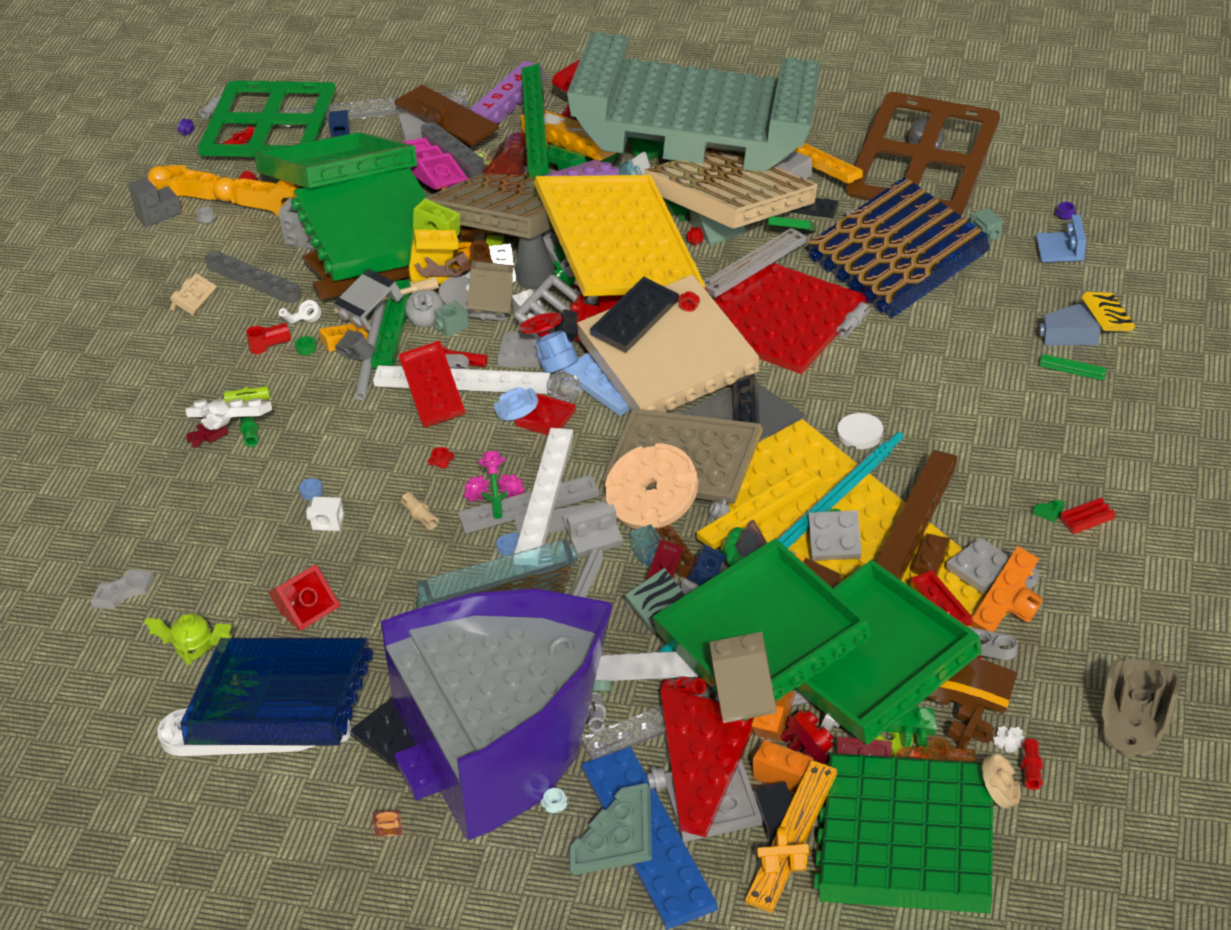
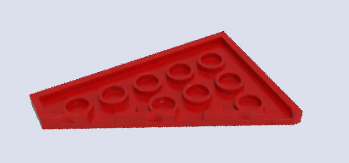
[661,687,754,838]

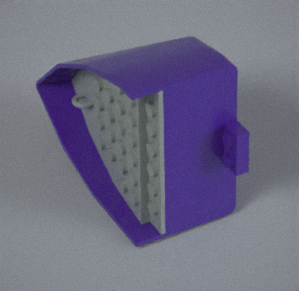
[381,589,612,841]

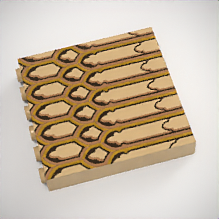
[644,149,818,229]

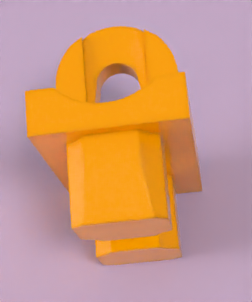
[758,827,810,874]

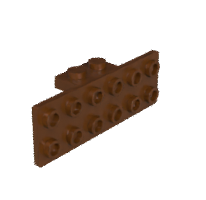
[394,85,499,146]

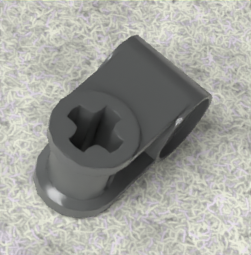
[335,330,375,361]

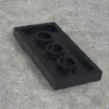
[590,276,679,353]

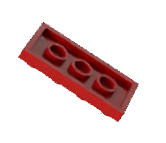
[398,340,466,428]

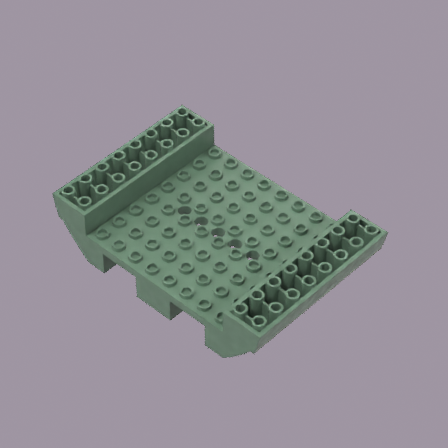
[567,31,821,172]

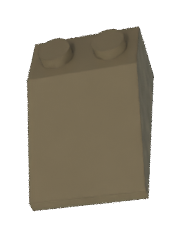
[710,632,777,723]

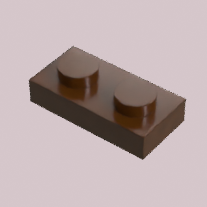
[913,533,950,576]

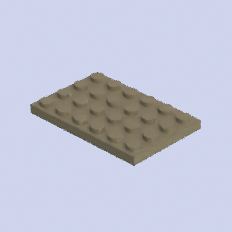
[602,408,763,503]

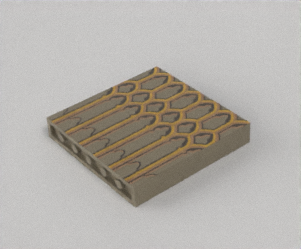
[425,168,553,239]

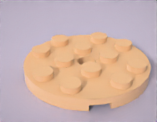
[605,443,698,530]

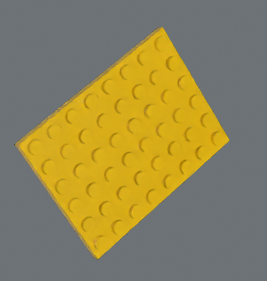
[534,175,705,296]

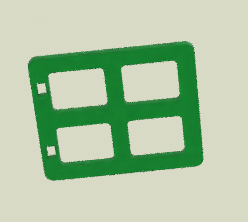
[197,80,336,157]

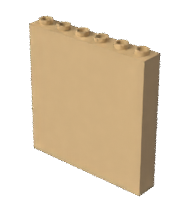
[577,275,759,412]

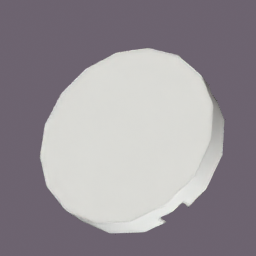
[837,413,883,450]

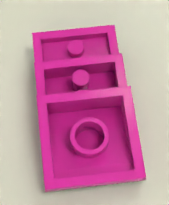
[402,137,468,190]

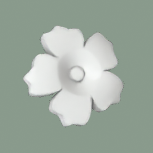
[993,726,1025,753]

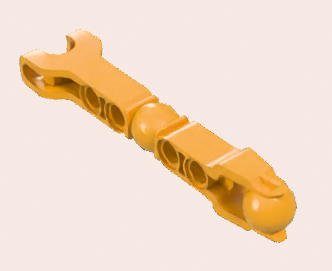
[147,165,301,217]

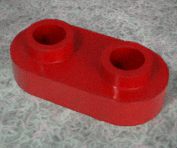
[793,709,834,752]

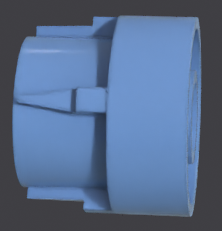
[535,330,579,373]

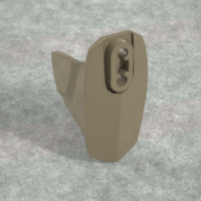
[1102,657,1182,757]

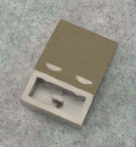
[467,261,514,314]

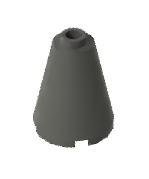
[515,234,556,289]

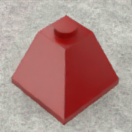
[268,564,341,631]

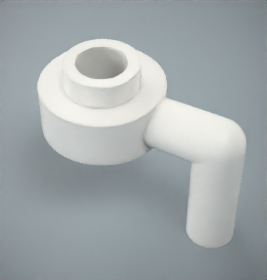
[279,300,321,324]

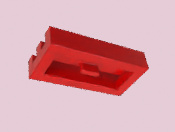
[1060,497,1115,534]

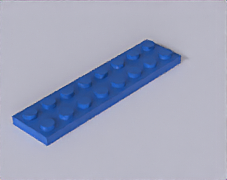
[582,746,718,930]

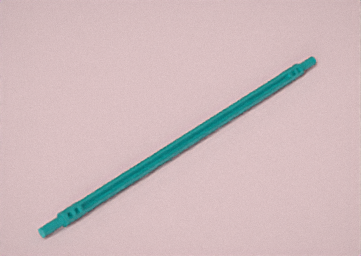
[659,431,904,653]

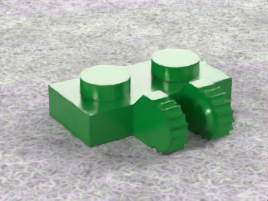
[884,707,937,748]

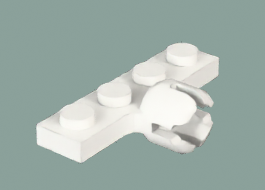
[186,398,272,430]

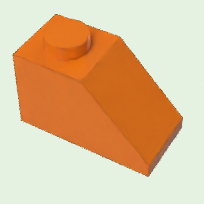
[752,691,796,742]

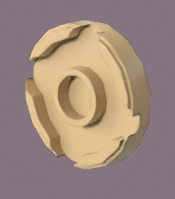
[982,754,1021,809]

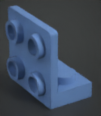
[1036,215,1086,263]

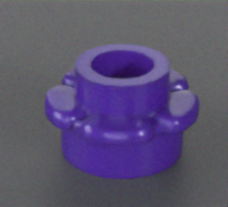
[178,118,194,137]
[1055,202,1076,220]

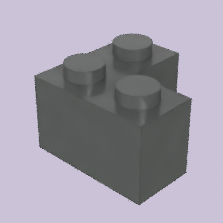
[128,177,182,228]

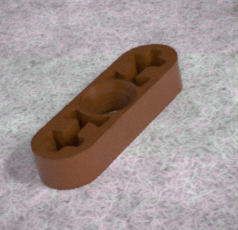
[653,525,695,578]

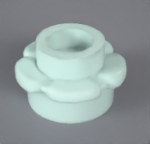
[541,788,567,813]

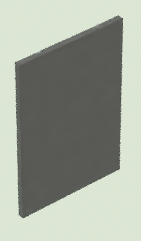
[680,383,806,443]

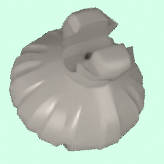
[405,289,444,328]

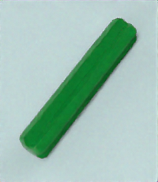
[1040,354,1107,381]

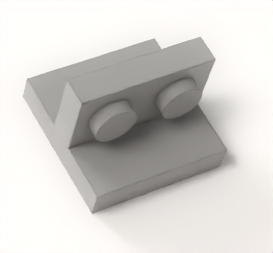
[562,502,623,558]

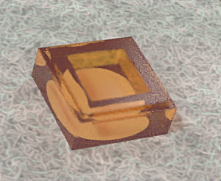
[372,810,403,837]

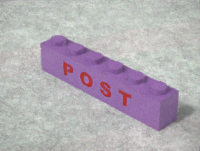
[470,61,545,124]

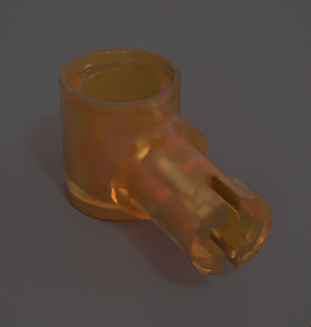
[919,736,976,762]

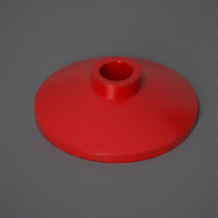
[519,313,562,336]

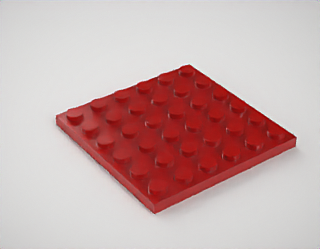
[714,263,867,374]

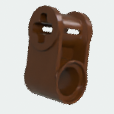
[469,240,494,263]

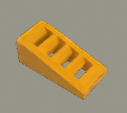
[319,323,368,352]

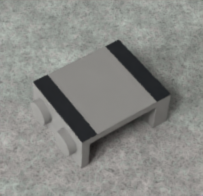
[334,269,403,331]

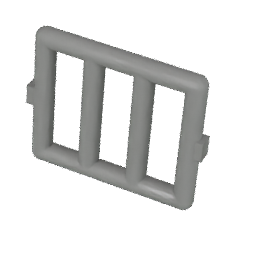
[514,274,591,345]

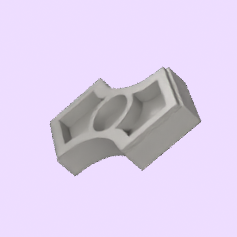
[91,570,154,609]

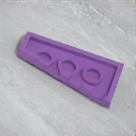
[544,160,619,176]

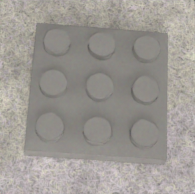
[664,759,762,842]

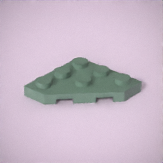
[570,783,652,875]

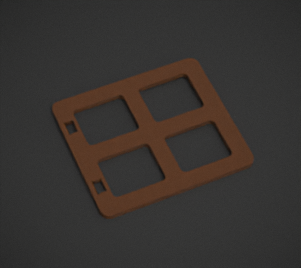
[846,92,1000,218]

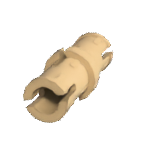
[401,492,439,530]

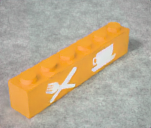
[521,110,617,161]

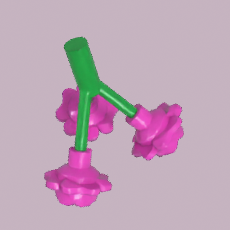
[464,451,525,519]

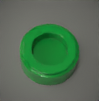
[295,336,317,355]

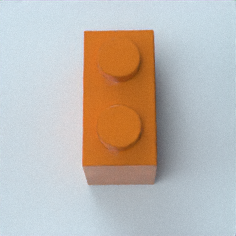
[753,740,813,794]

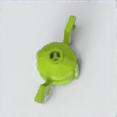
[144,613,232,665]

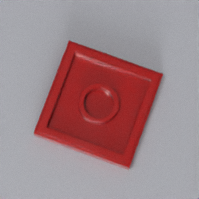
[515,393,576,436]

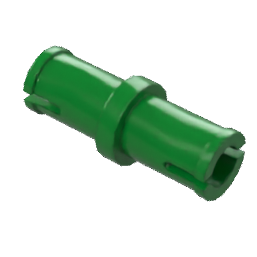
[240,416,259,447]

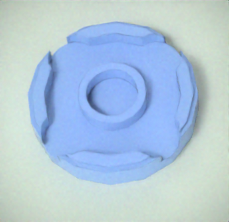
[494,387,538,420]

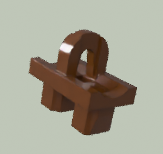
[947,704,995,752]

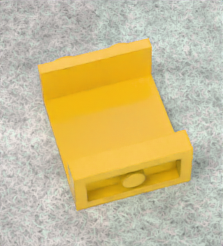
[408,229,459,284]

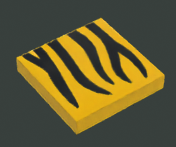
[1082,292,1136,331]

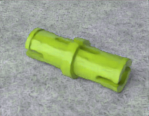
[224,385,270,402]

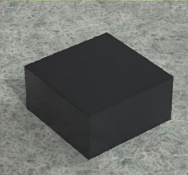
[554,309,577,342]

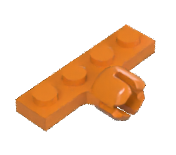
[971,546,1043,632]

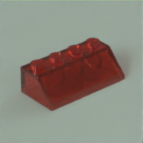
[482,132,528,175]

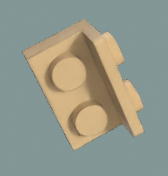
[170,273,217,316]

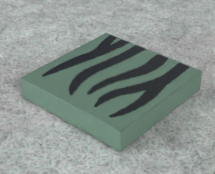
[625,568,686,636]

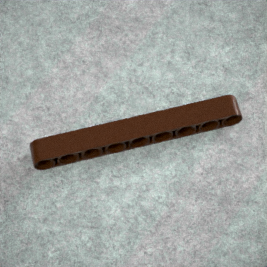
[876,450,957,580]

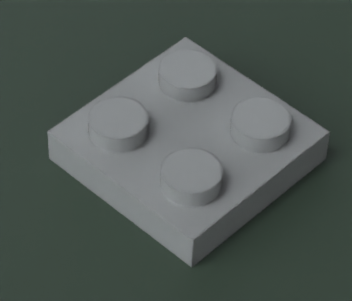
[497,332,541,368]
[809,510,861,561]
[947,538,1010,594]

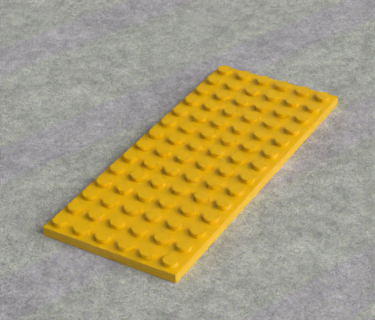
[711,419,1009,628]

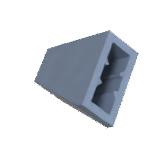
[1039,302,1100,346]

